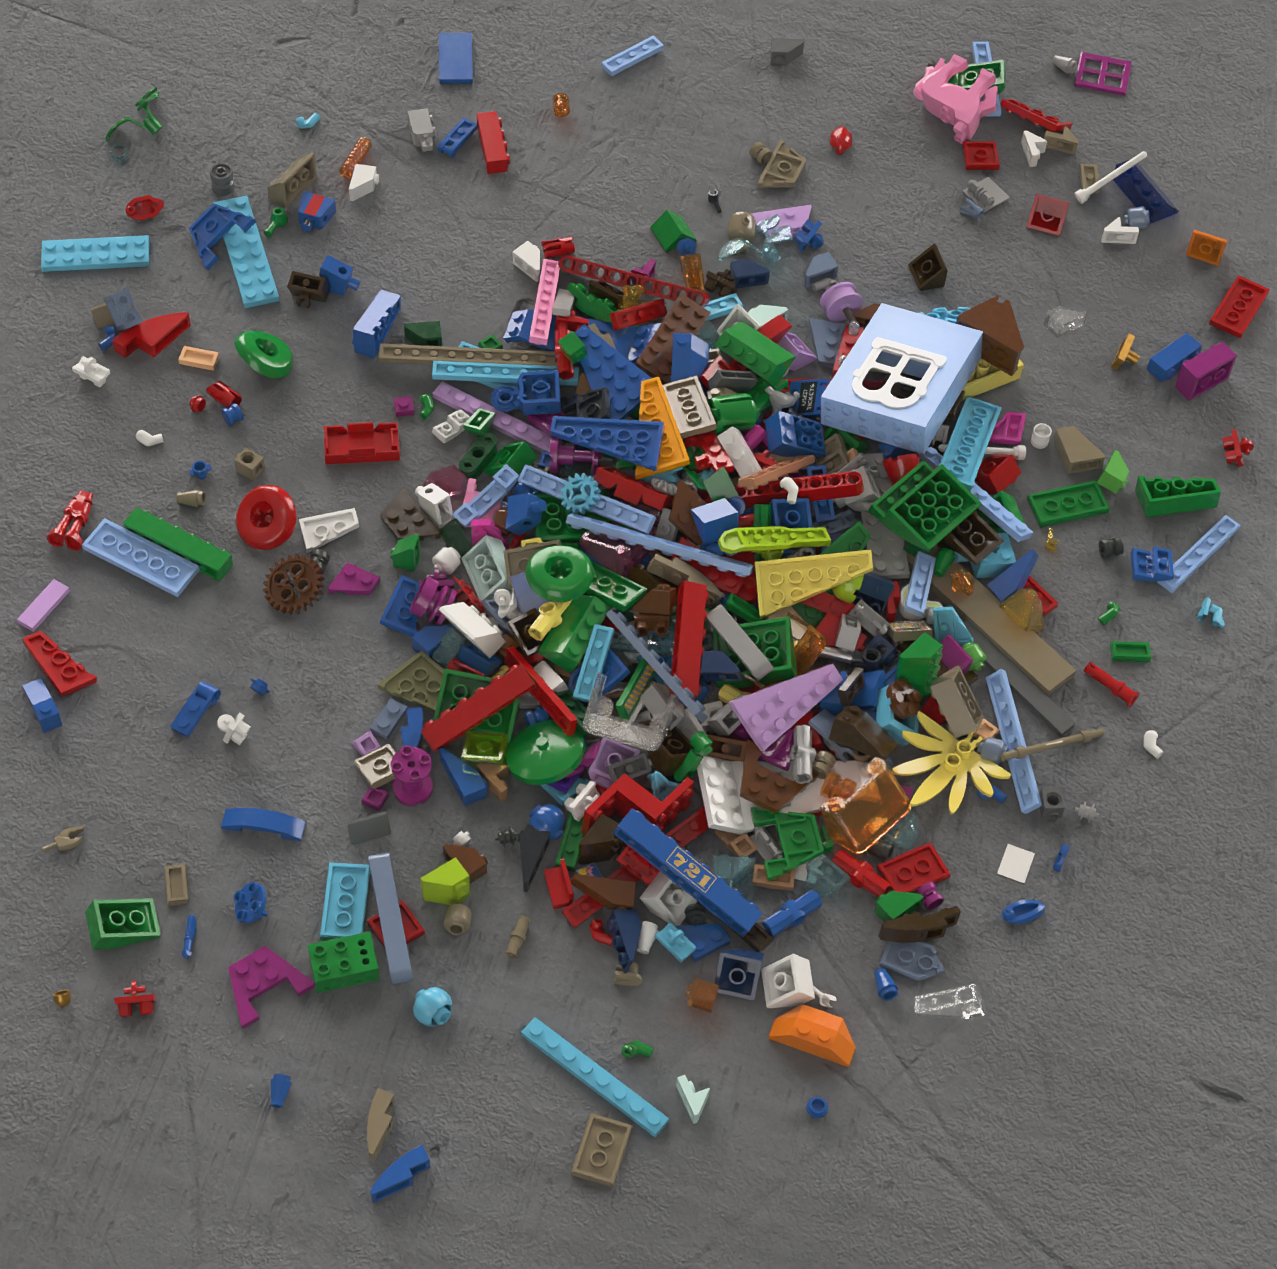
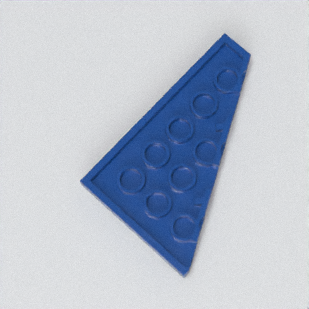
[574,325,652,420]

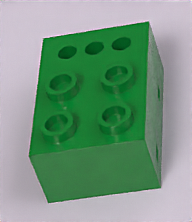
[307,931,380,993]

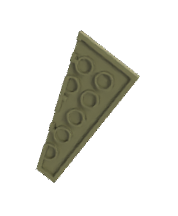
[378,650,444,714]

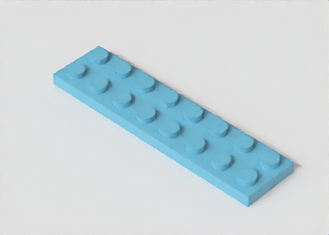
[213,196,279,308]
[940,396,1002,491]

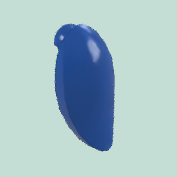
[1001,900,1045,924]

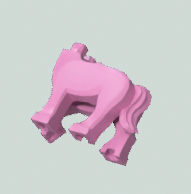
[913,54,998,144]

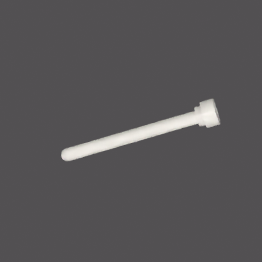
[1074,151,1147,204]
[938,444,1026,460]

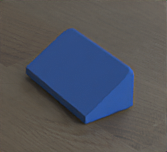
[458,643,502,677]

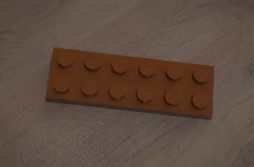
[634,293,711,385]

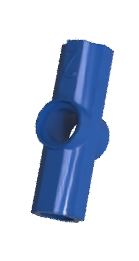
[762,890,823,937]

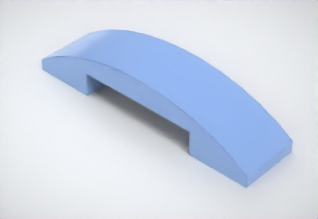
[452,464,519,528]

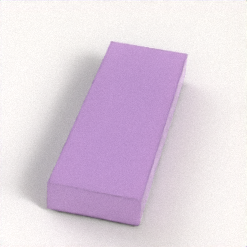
[17,579,70,632]

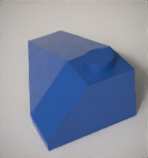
[671,333,709,382]

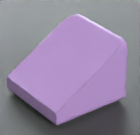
[351,731,381,756]

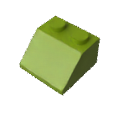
[420,857,470,905]

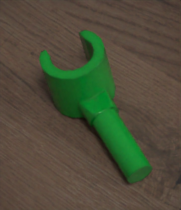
[820,826,834,853]

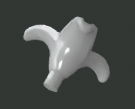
[763,385,800,423]

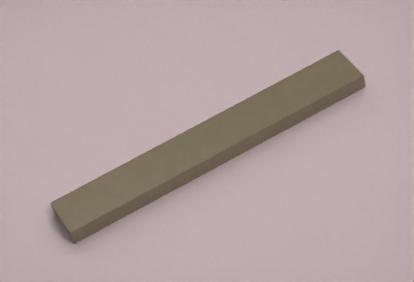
[904,540,1076,697]

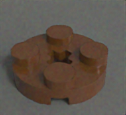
[886,678,922,719]

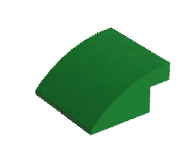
[868,460,982,551]

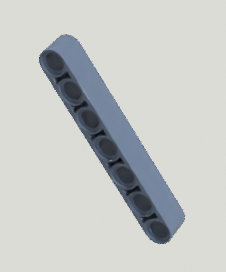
[368,852,413,985]

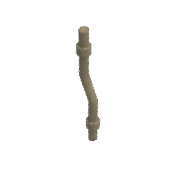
[1001,729,1104,761]

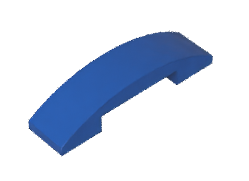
[221,808,306,841]

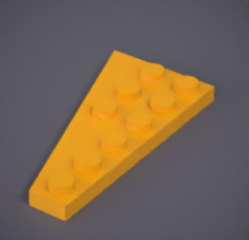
[635,377,690,480]

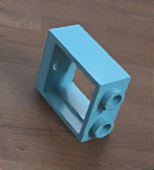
[876,685,919,747]

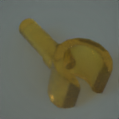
[1045,528,1058,551]

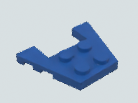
[189,203,256,270]

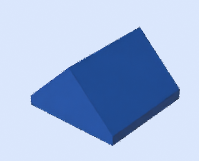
[690,498,738,546]

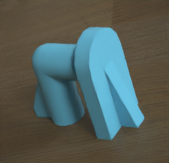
[1196,597,1225,628]

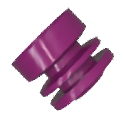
[409,576,457,626]

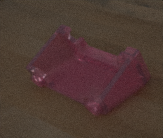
[580,498,660,578]

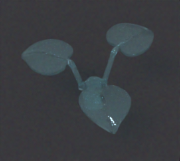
[718,214,793,264]

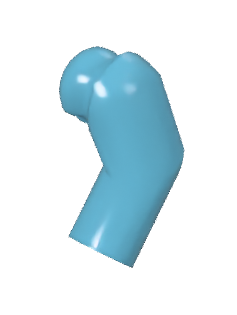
[295,113,320,129]

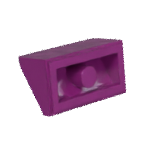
[940,635,973,675]

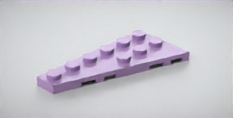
[728,664,843,751]

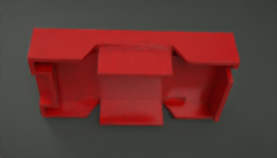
[323,422,400,465]
[594,466,676,510]

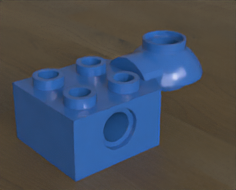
[490,370,561,415]

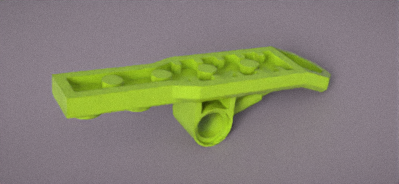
[718,526,831,561]

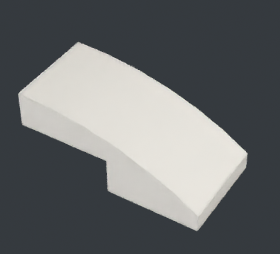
[432,409,470,443]

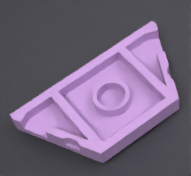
[751,205,812,241]

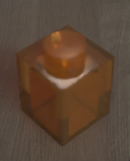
[685,978,719,1013]

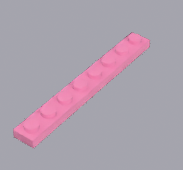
[529,259,560,345]

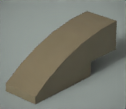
[367,1088,395,1163]

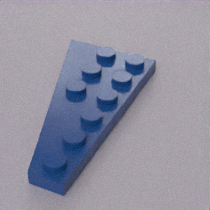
[550,416,664,471]

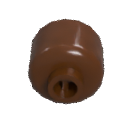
[492,507,513,536]

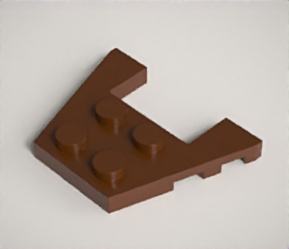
[740,740,818,814]

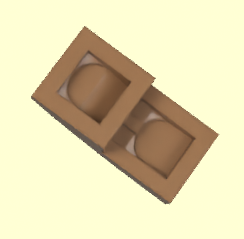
[715,829,757,861]

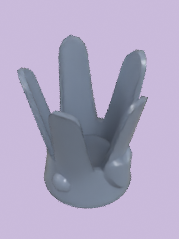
[960,197,985,221]

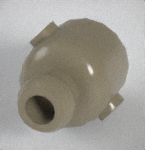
[728,211,757,255]

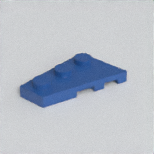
[379,575,419,637]

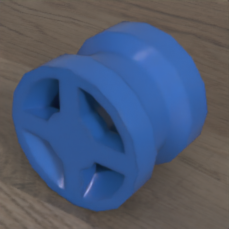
[221,403,244,426]

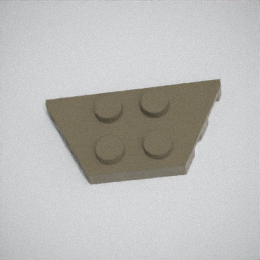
[757,139,806,188]

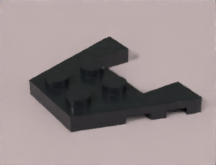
[561,387,610,448]

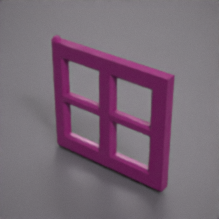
[1074,52,1132,96]

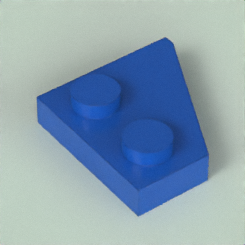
[675,924,731,962]

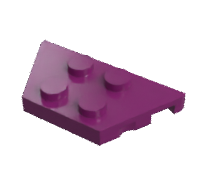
[736,729,794,772]

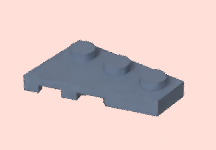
[809,318,844,368]

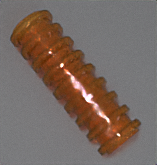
[340,137,372,178]

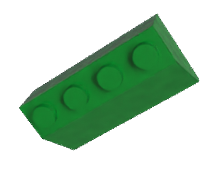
[714,321,796,387]
[537,595,611,674]
[895,632,943,702]

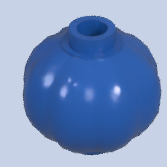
[528,804,565,840]

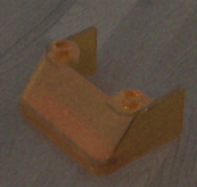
[744,612,826,690]

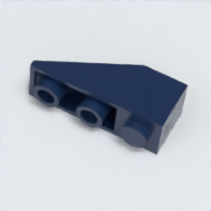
[607,909,642,973]

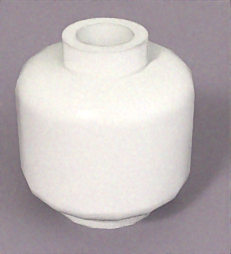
[432,547,461,575]

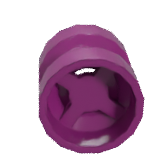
[916,882,944,911]

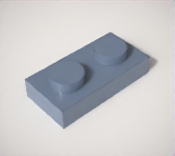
[370,698,408,740]

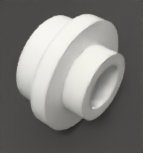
[452,831,471,847]

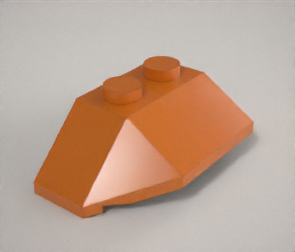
[768,1004,856,1067]

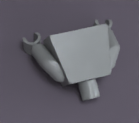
[835,464,881,511]

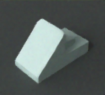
[676,1075,710,1124]

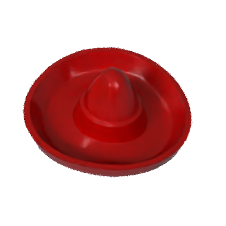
[235,485,297,550]

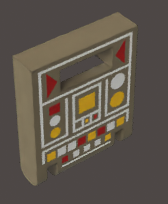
[886,620,932,643]

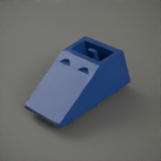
[765,411,826,457]

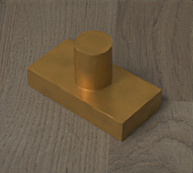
[1111,333,1140,371]

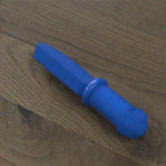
[182,914,196,959]

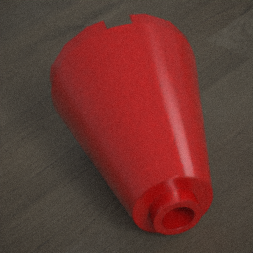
[882,454,919,487]

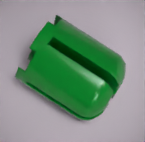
[707,393,757,434]

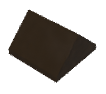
[908,244,948,291]
[589,280,633,310]

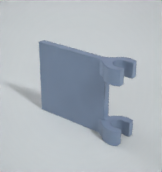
[808,709,856,762]

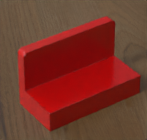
[544,859,574,909]

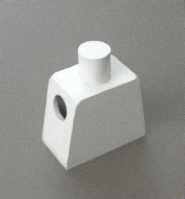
[415,483,454,529]

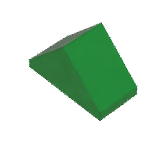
[463,408,495,438]

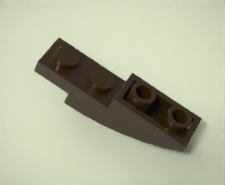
[878,906,961,943]

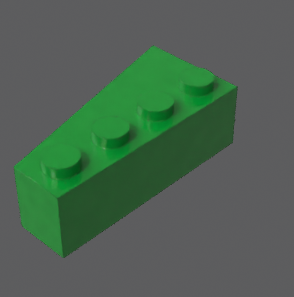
[1135,476,1221,517]

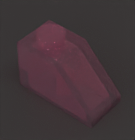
[423,465,468,496]

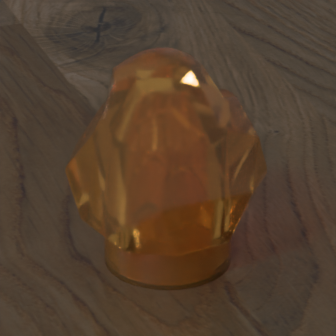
[950,568,975,596]

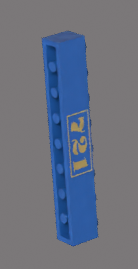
[613,808,762,937]

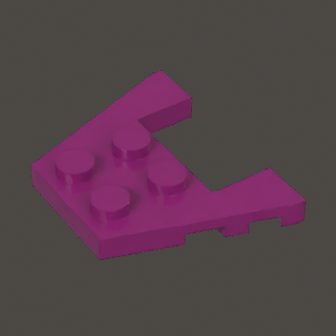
[228,946,315,1029]

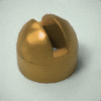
[53,990,71,1007]

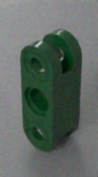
[459,433,497,483]

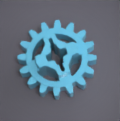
[559,473,601,515]

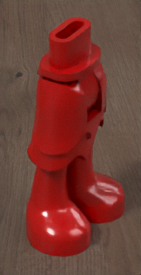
[47,490,93,551]

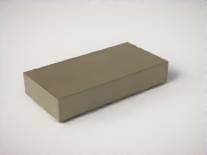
[164,864,189,906]

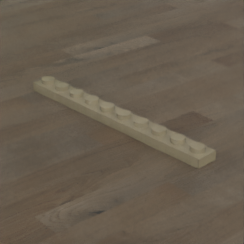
[379,344,557,366]

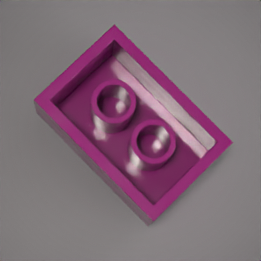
[1175,342,1237,401]

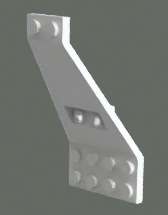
[697,755,880,834]

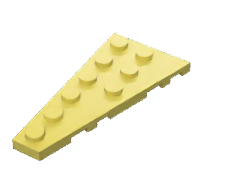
[755,550,873,619]

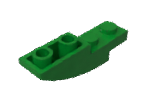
[566,283,619,323]

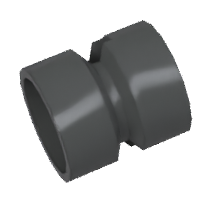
[210,163,235,196]

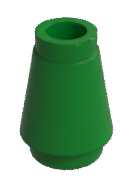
[933,548,955,577]

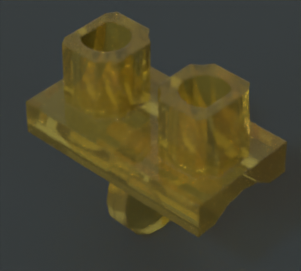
[619,285,646,310]

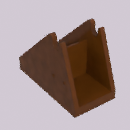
[956,295,1024,376]

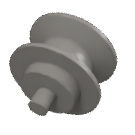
[1075,801,1099,823]

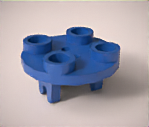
[233,882,268,924]

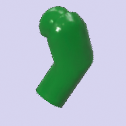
[419,394,435,420]

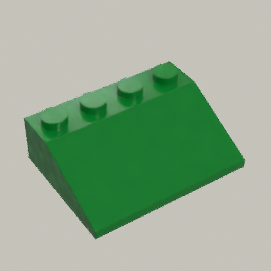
[534,490,611,542]
[713,616,797,689]
[433,669,522,743]

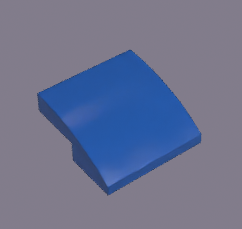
[1130,547,1174,581]
[844,670,885,709]

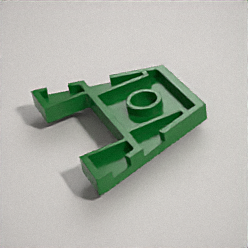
[750,807,824,881]

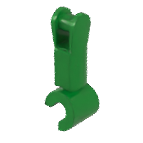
[674,731,713,782]

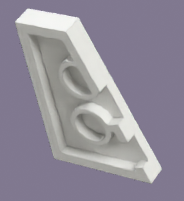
[299,508,359,553]

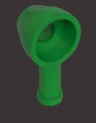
[264,207,288,238]

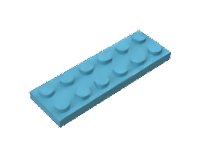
[41,235,149,272]

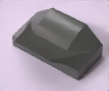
[606,752,651,786]

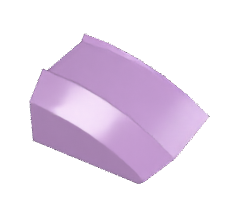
[588,734,640,789]

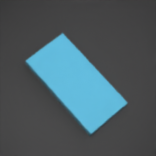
[320,863,371,940]

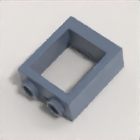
[103,288,142,331]

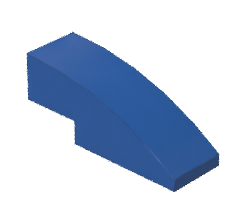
[401,707,424,749]
[370,1144,430,1203]

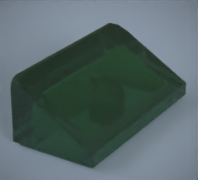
[439,518,471,557]

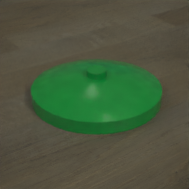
[506,720,586,785]

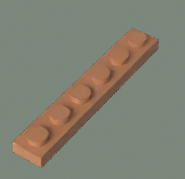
[738,455,815,490]

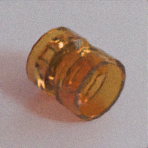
[820,771,857,806]

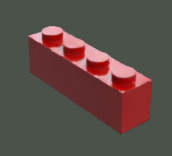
[476,111,510,174]

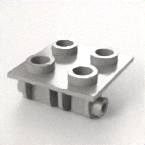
[962,177,1010,212]

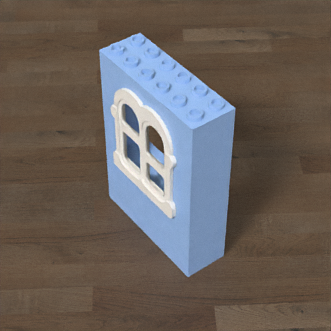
[821,303,983,455]

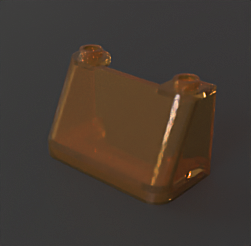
[820,757,911,853]

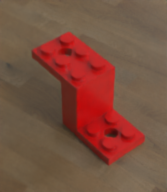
[581,773,694,835]

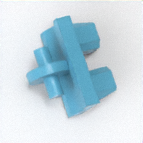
[655,922,696,962]

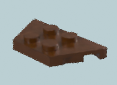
[668,480,707,546]

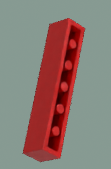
[669,581,709,700]
[420,664,536,753]

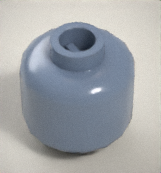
[1124,206,1150,229]
[978,737,1009,765]

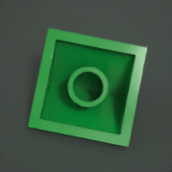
[650,210,697,253]

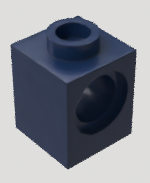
[865,633,899,666]

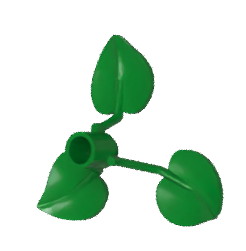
[106,86,163,142]

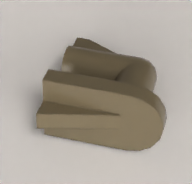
[614,957,642,986]

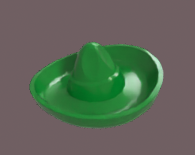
[234,331,293,379]
[525,546,594,602]

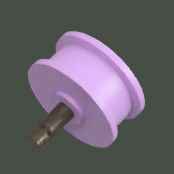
[820,282,863,325]

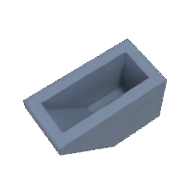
[804,252,838,288]

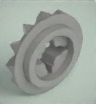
[651,478,677,496]

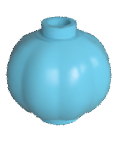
[413,987,452,1027]

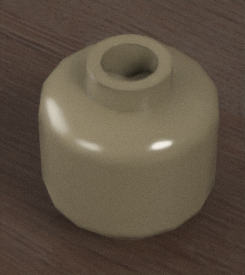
[443,904,472,935]

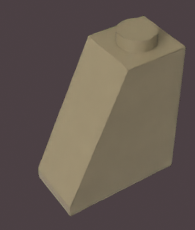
[1053,426,1105,474]

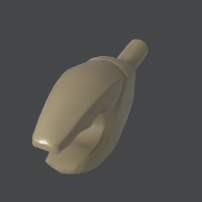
[42,826,84,852]

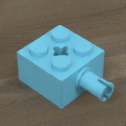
[954,532,1016,578]

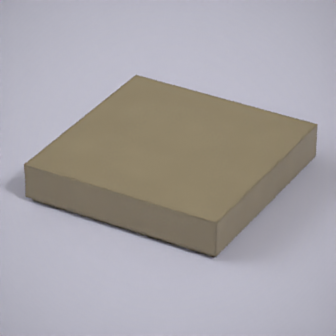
[354,744,396,790]

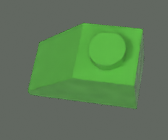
[1097,450,1129,494]

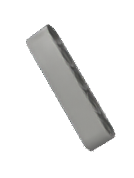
[706,604,774,681]

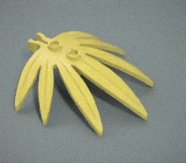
[892,711,1011,814]

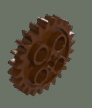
[263,554,325,615]

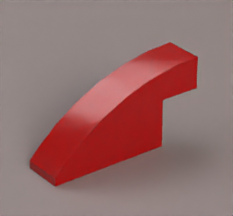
[113,312,191,358]

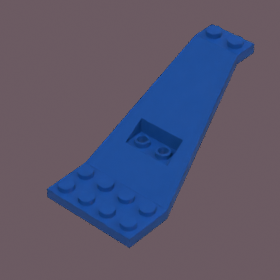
[504,309,661,366]

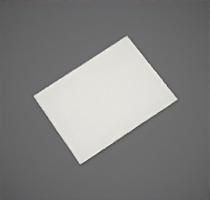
[997,844,1035,883]

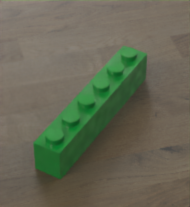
[123,507,233,582]

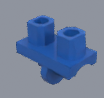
[793,219,824,252]

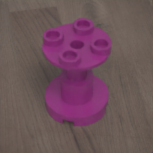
[549,436,602,475]
[391,745,433,807]

